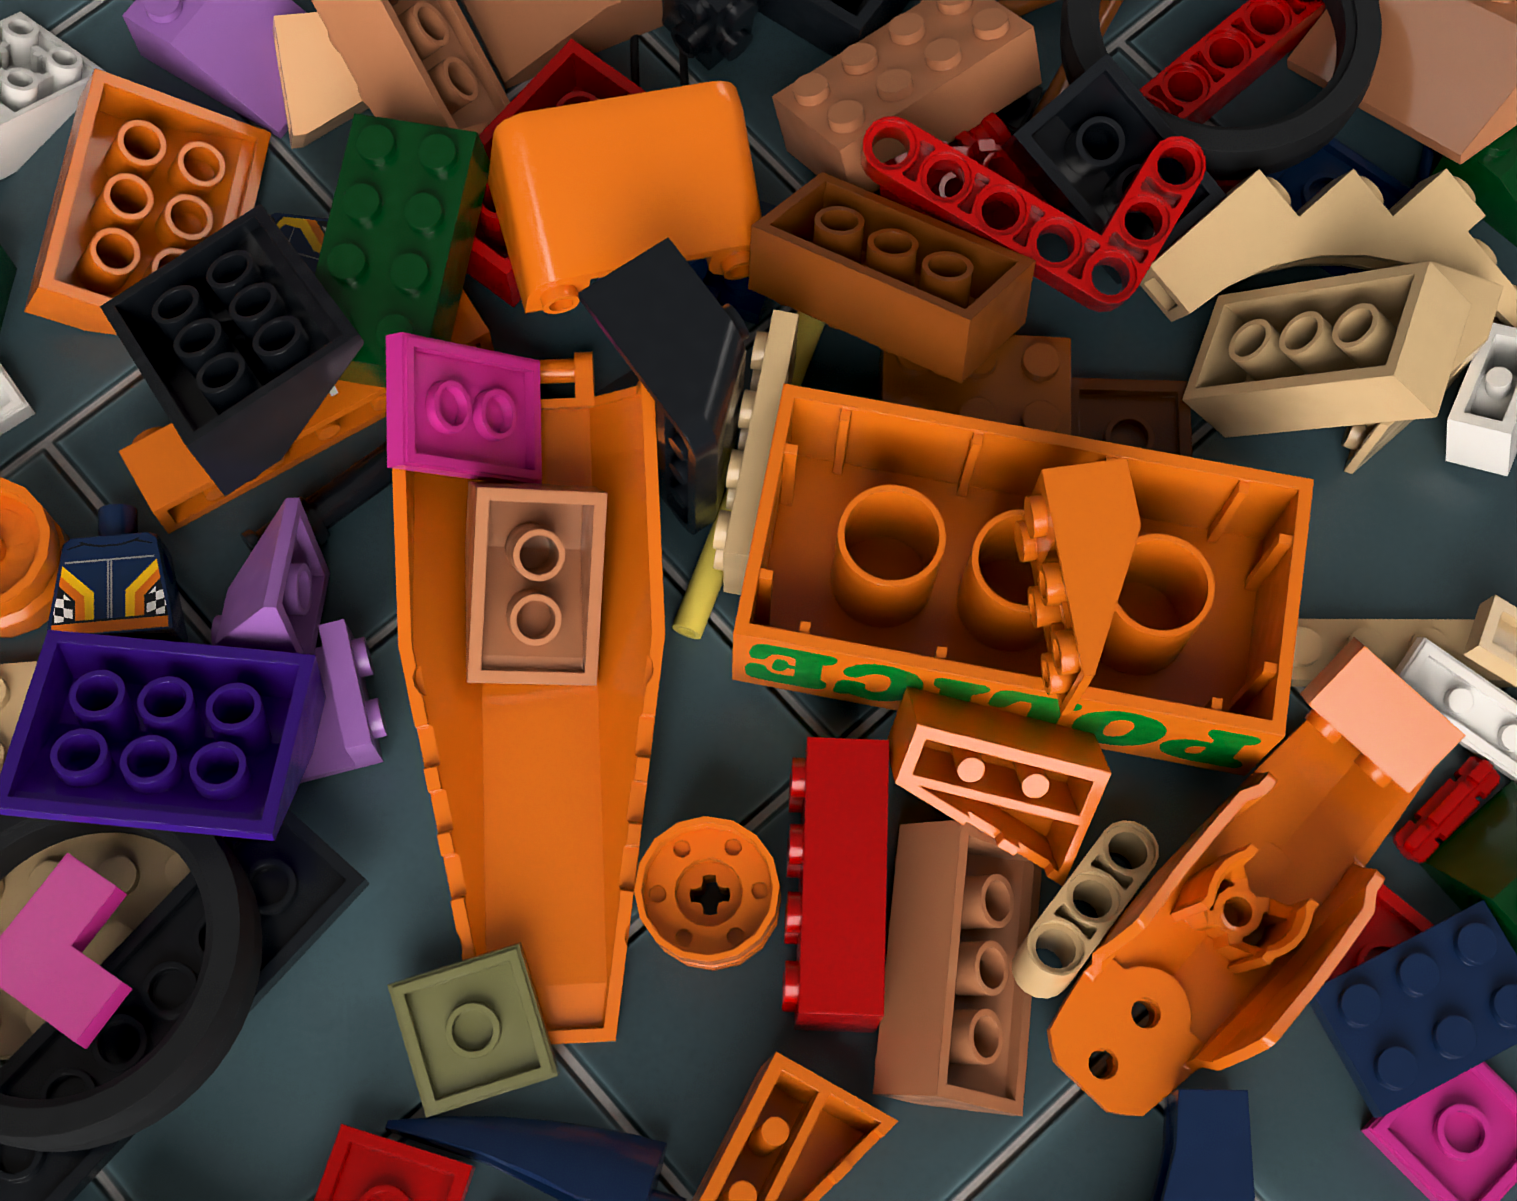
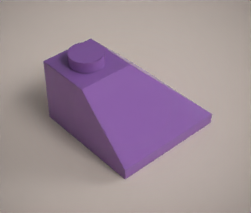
[211,498,330,655]

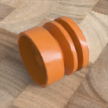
[634,816,782,971]

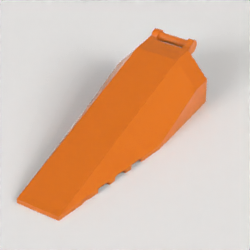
[392,351,666,1044]

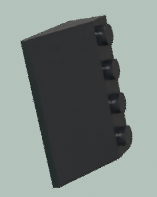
[100,203,364,496]

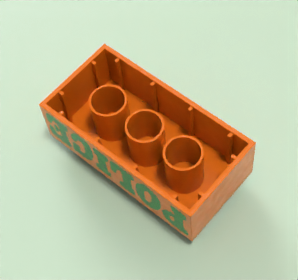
[732,383,1314,776]

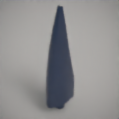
[385,1116,687,1201]

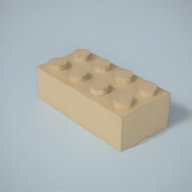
[1182,261,1472,438]

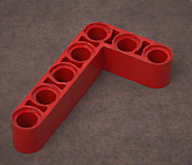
[1139,0,1326,193]
[861,116,1206,312]

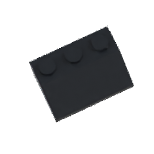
[1001,53,1227,285]

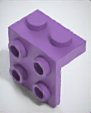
[300,619,388,783]

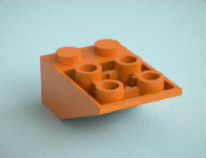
[1015,458,1141,715]

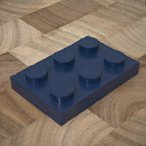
[1309,900,1517,1118]

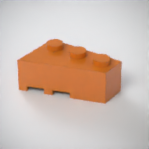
[887,686,1112,886]
[691,1051,898,1201]

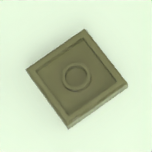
[387,942,560,1118]

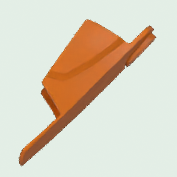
[1047,720,1432,1117]

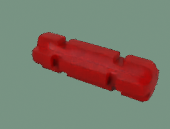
[1393,756,1500,864]

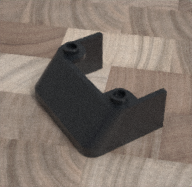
[578,237,749,535]

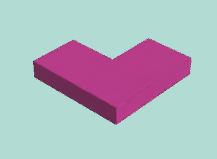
[0,852,132,1049]

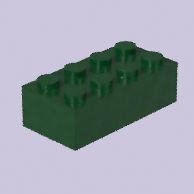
[315,113,490,388]

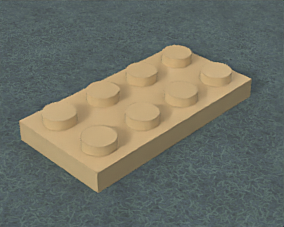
[713,309,799,595]

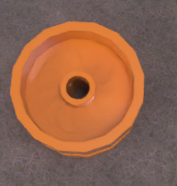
[0,477,70,638]

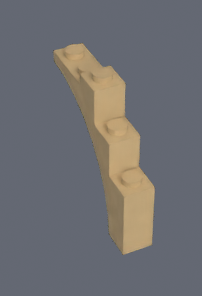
[1140,168,1517,328]

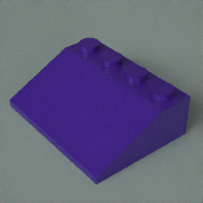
[0,630,326,841]

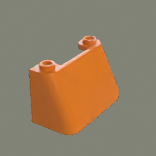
[488,81,762,314]

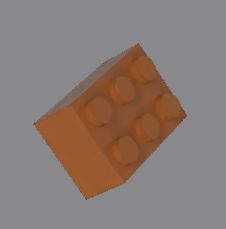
[878,335,1071,435]

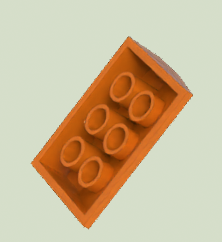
[24,68,271,335]

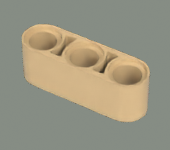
[1012,820,1159,999]

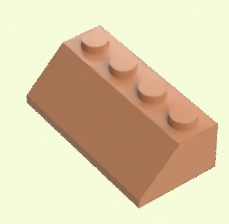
[311,0,510,135]
[873,820,1042,1116]

